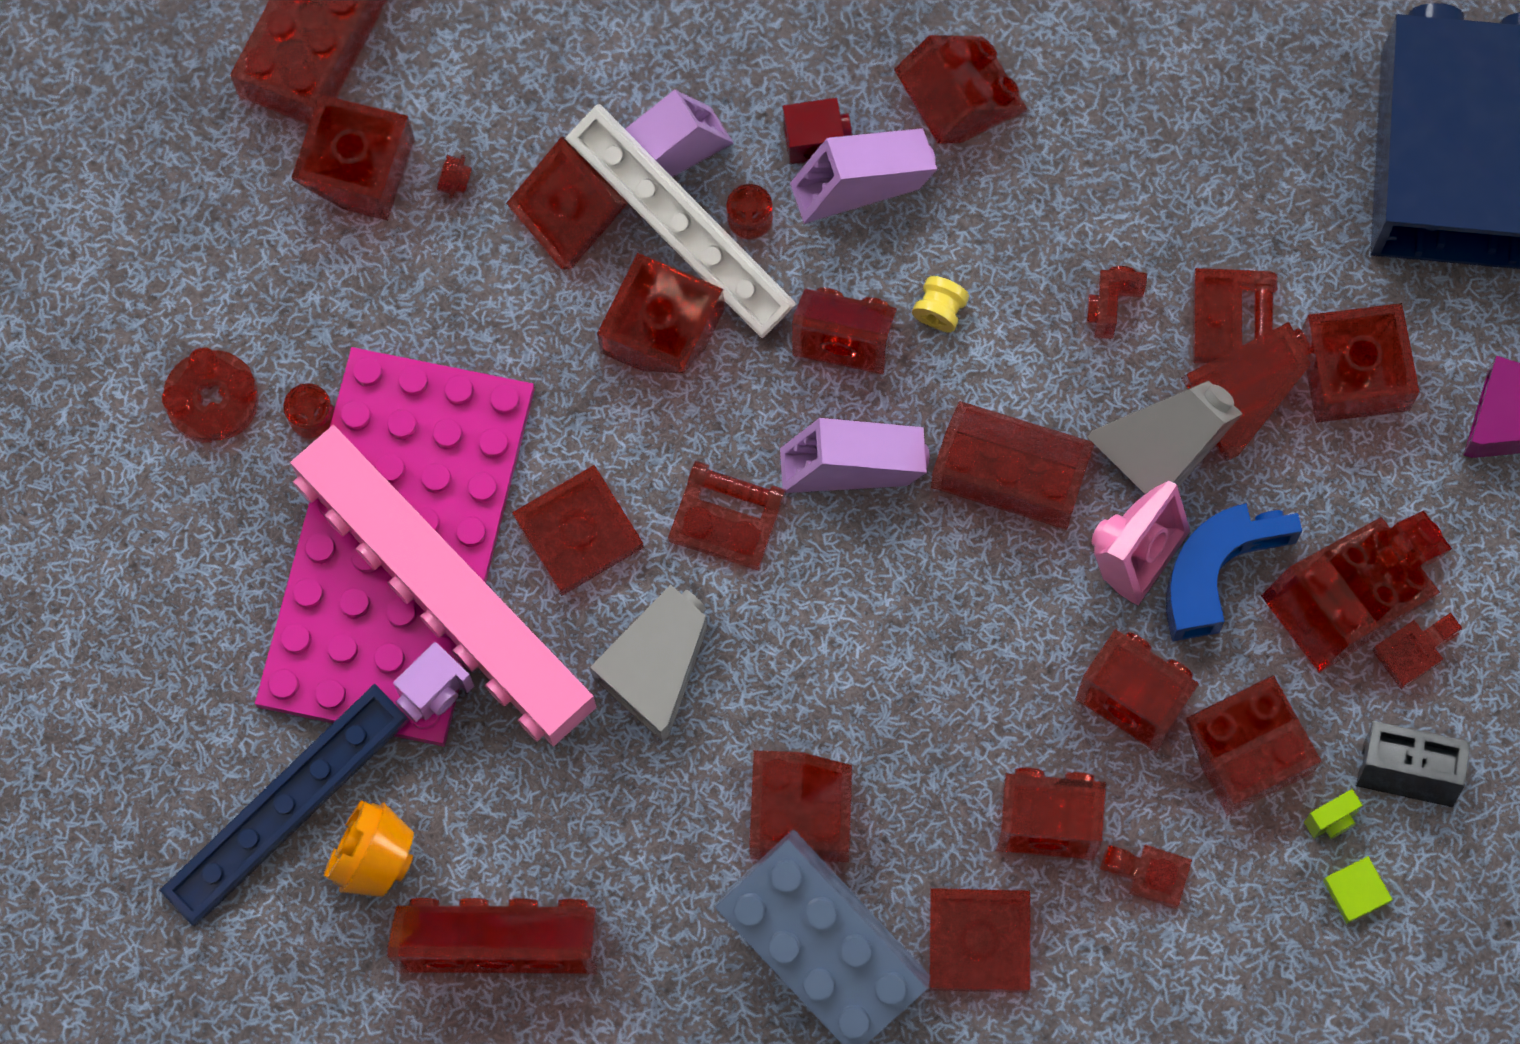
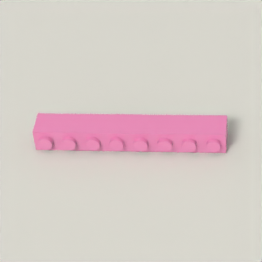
[290,424,597,747]

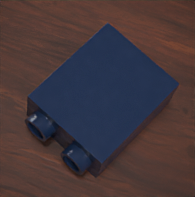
[1370,3,1520,269]

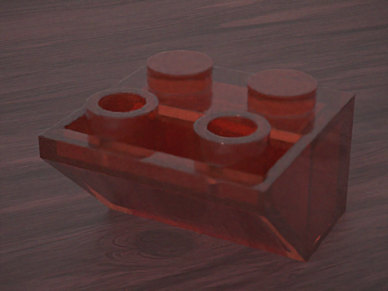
[894,35,1027,144]
[1186,675,1322,816]

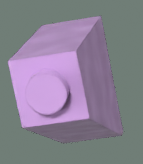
[594,90,734,198]
[790,128,937,224]
[780,418,930,493]

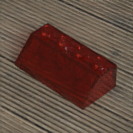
[387,898,599,974]

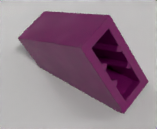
[1463,356,1520,458]

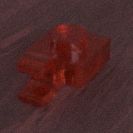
[1374,511,1452,572]
[1372,613,1462,690]
[1100,844,1192,909]

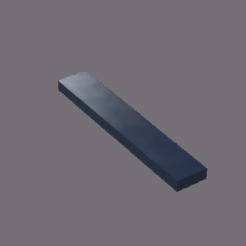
[159,683,410,926]

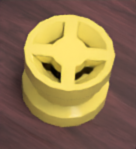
[912,276,969,332]

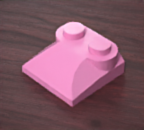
[1092,481,1190,605]

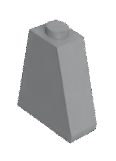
[1087,381,1243,494]
[590,584,707,742]

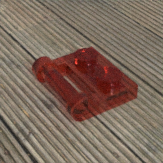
[1192,268,1278,368]
[668,461,786,571]

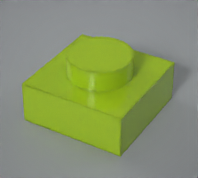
[1304,789,1363,839]

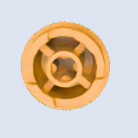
[324,800,414,897]

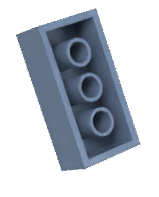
[715,829,930,1044]

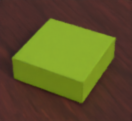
[1322,856,1393,924]

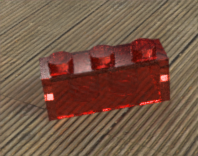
[931,401,1095,530]

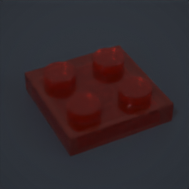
[506,137,628,270]
[512,465,644,596]
[929,888,1030,993]

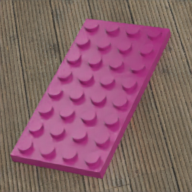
[255,347,535,747]

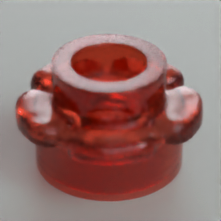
[436,154,472,199]

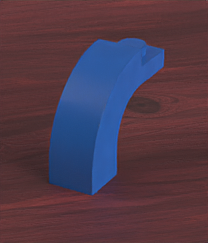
[1166,503,1302,642]

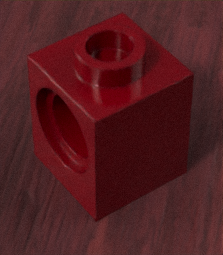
[782,97,852,165]

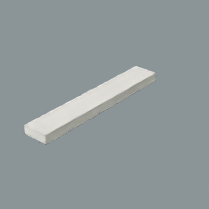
[565,104,797,339]

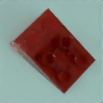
[1261,517,1440,673]

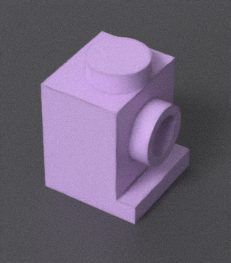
[393,642,474,722]

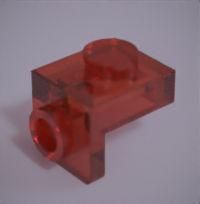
[1086,266,1147,339]

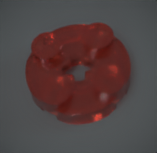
[162,347,259,443]

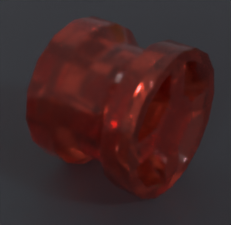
[726,184,773,240]
[283,383,334,439]

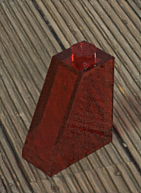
[1181,322,1312,461]

